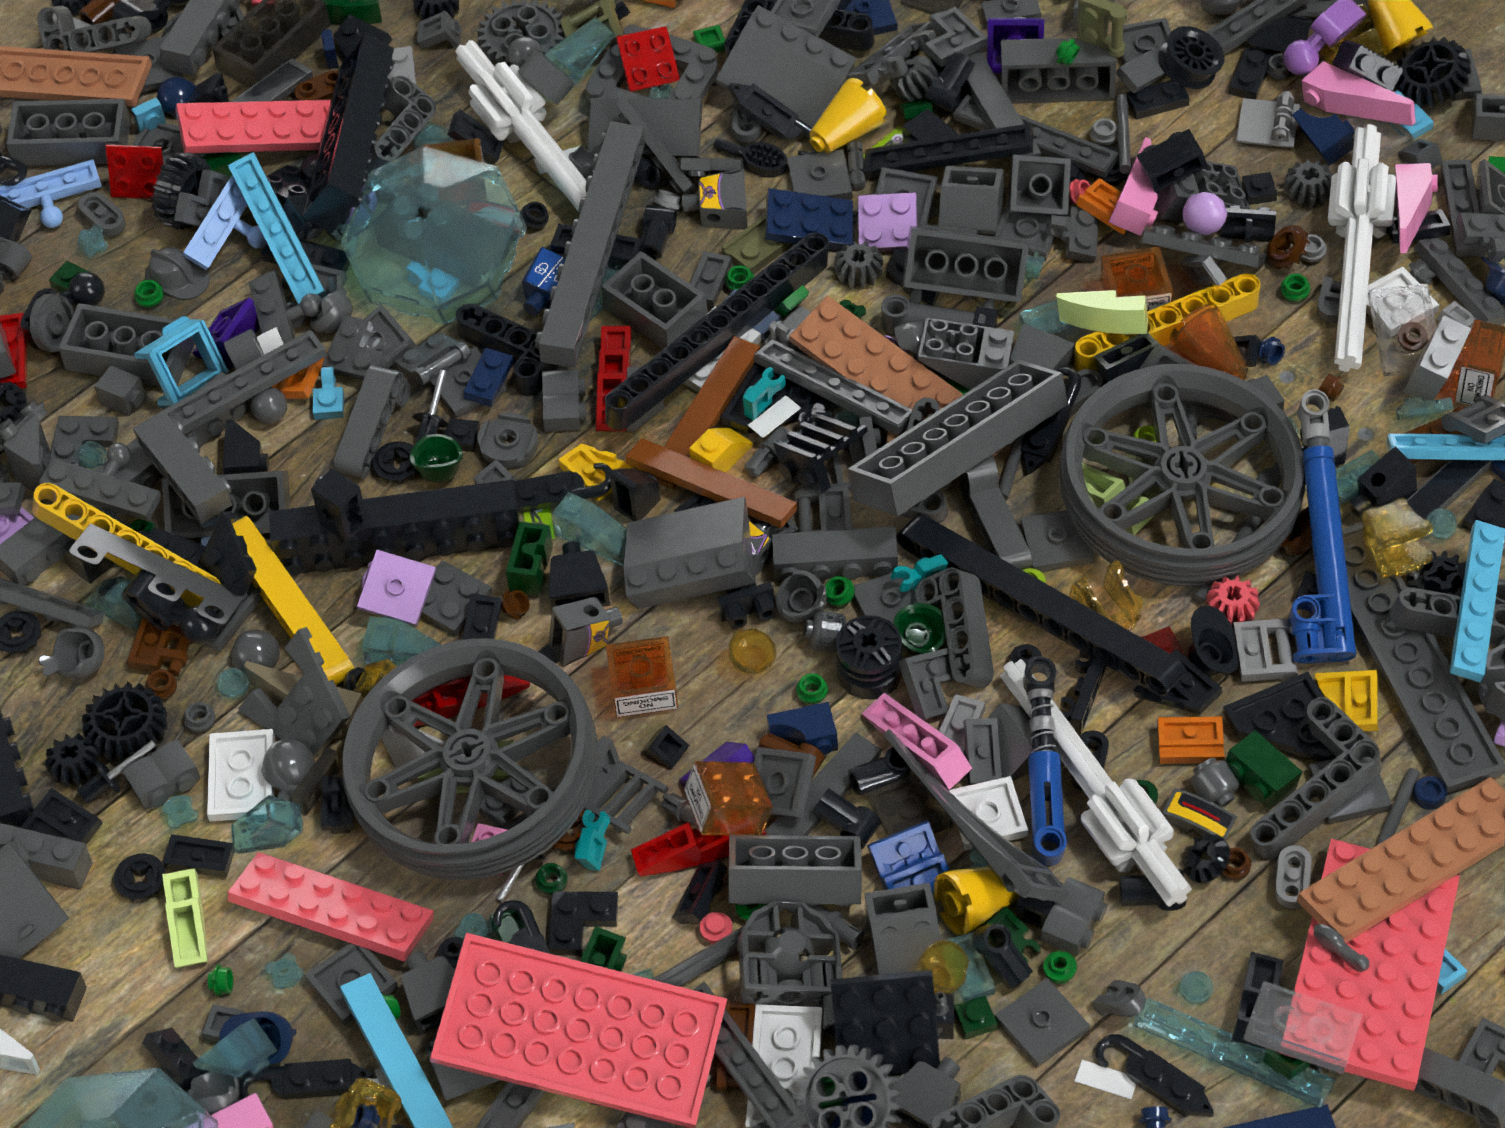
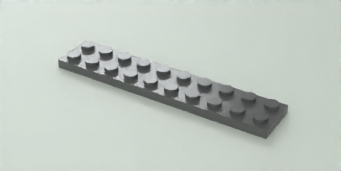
[1312,520,1505,793]

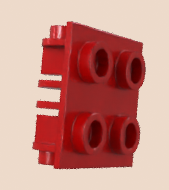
[616,26,680,92]
[106,145,164,199]

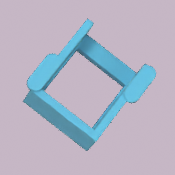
[134,316,229,408]

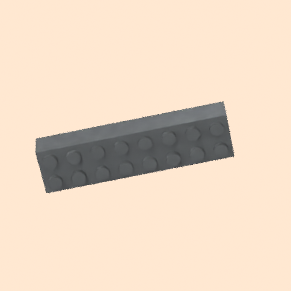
[848,360,1068,516]

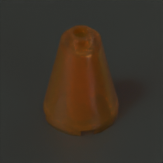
[1169,304,1248,380]

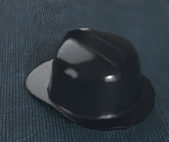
[1188,606,1239,677]

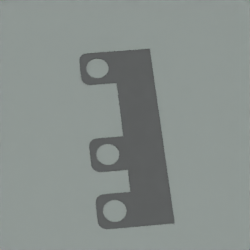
[69,523,245,624]

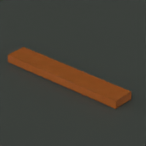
[649,336,761,490]
[625,438,797,528]

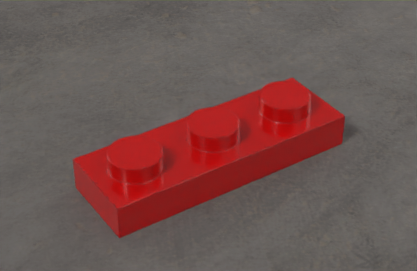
[0,313,27,389]

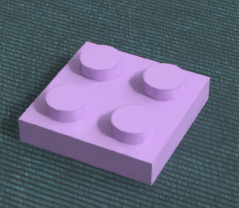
[858,192,917,252]

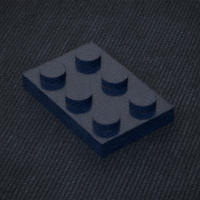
[765,188,853,251]

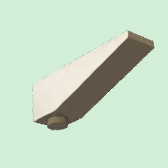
[244,661,363,739]

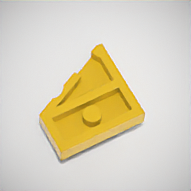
[558,443,642,502]
[1315,670,1378,731]

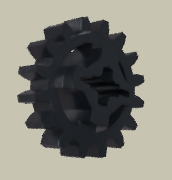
[1405,550,1466,596]

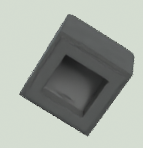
[1398,139,1442,170]

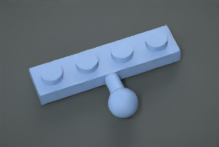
[0,159,102,228]
[182,175,267,270]

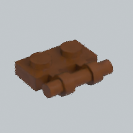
[127,617,193,676]

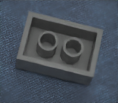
[601,251,708,349]

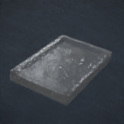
[1368,283,1437,376]
[1243,981,1362,1074]

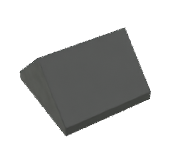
[1008,155,1071,216]
[1475,159,1505,215]
[3,416,51,500]
[988,703,1055,781]

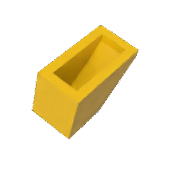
[689,428,753,473]

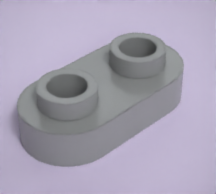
[1275,845,1312,909]

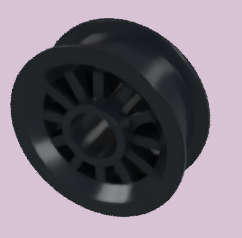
[1158,26,1224,89]

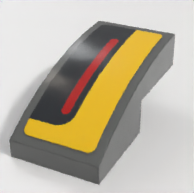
[1161,788,1237,839]

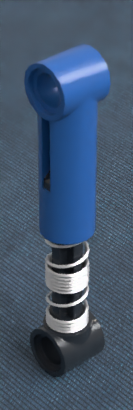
[1022,656,1067,866]

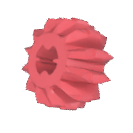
[1206,575,1260,625]

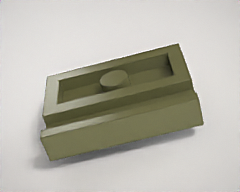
[722,215,793,275]

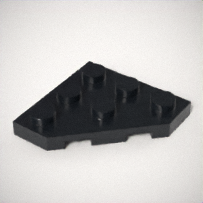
[721,362,833,434]
[1222,672,1350,762]

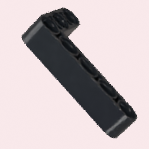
[724,0,875,59]

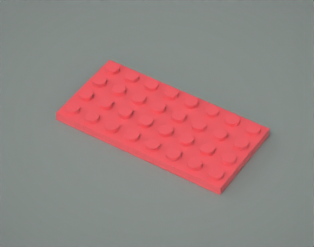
[1279,838,1460,1091]
[430,933,727,1128]

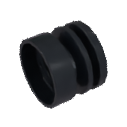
[836,615,903,700]

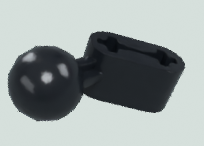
[112,0,190,32]
[20,272,105,349]
[122,569,220,644]

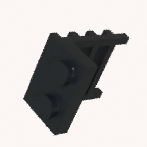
[773,412,868,493]

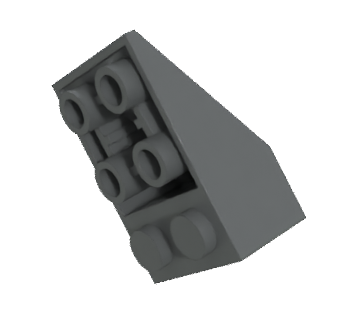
[1156,161,1250,223]
[917,317,1014,390]
[864,883,949,991]

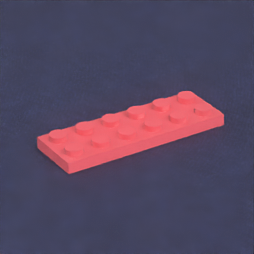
[176,100,331,153]
[228,852,434,962]

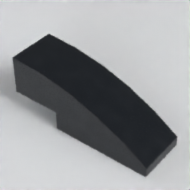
[1232,951,1284,1049]

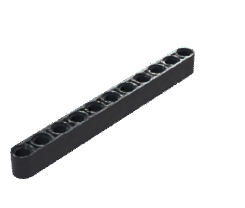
[605,233,829,430]
[896,513,1186,696]

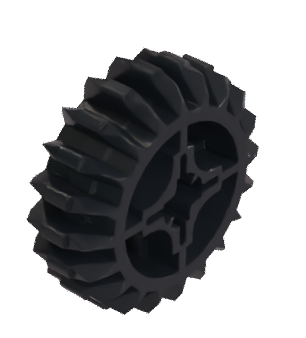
[1396,37,1472,109]
[151,152,210,230]
[82,681,168,763]

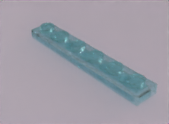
[1133,998,1335,1109]

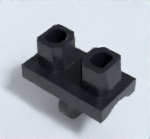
[1221,205,1276,244]
[717,581,775,630]
[321,776,355,834]

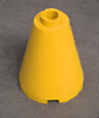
[1367,0,1434,56]
[809,78,887,153]
[933,866,1020,935]

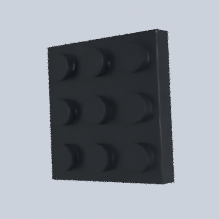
[830,970,940,1074]

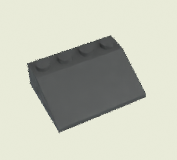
[715,5,857,128]
[624,497,756,609]

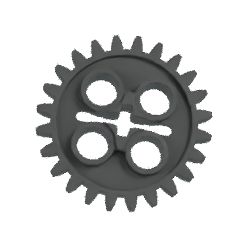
[477,0,566,67]
[793,1045,904,1128]

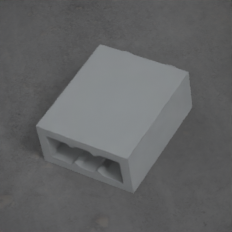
[1403,315,1471,405]

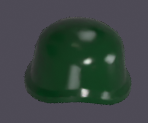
[410,434,463,483]
[893,603,946,655]

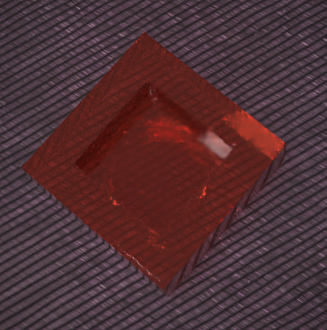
[1142,626,1184,655]

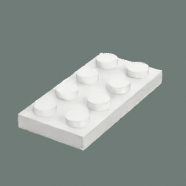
[746,1005,823,1128]

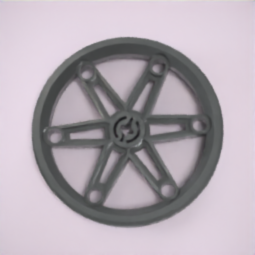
[1059,364,1306,586]
[343,639,598,880]

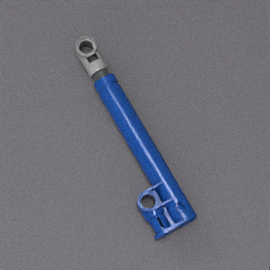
[1288,389,1356,664]

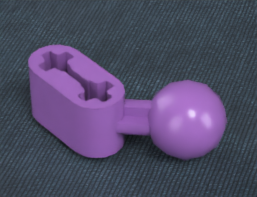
[1283,0,1367,76]

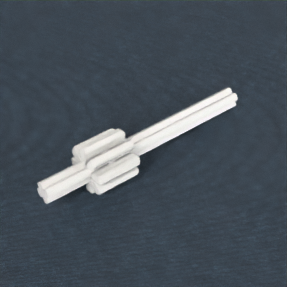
[455,40,620,228]
[1328,124,1396,372]
[1000,659,1192,907]

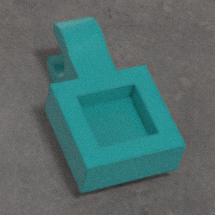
[743,367,786,421]
[890,554,948,592]
[574,810,610,871]

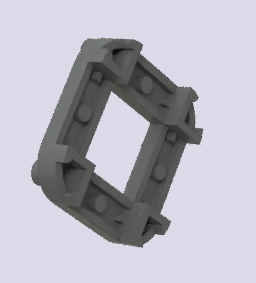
[587,25,718,105]

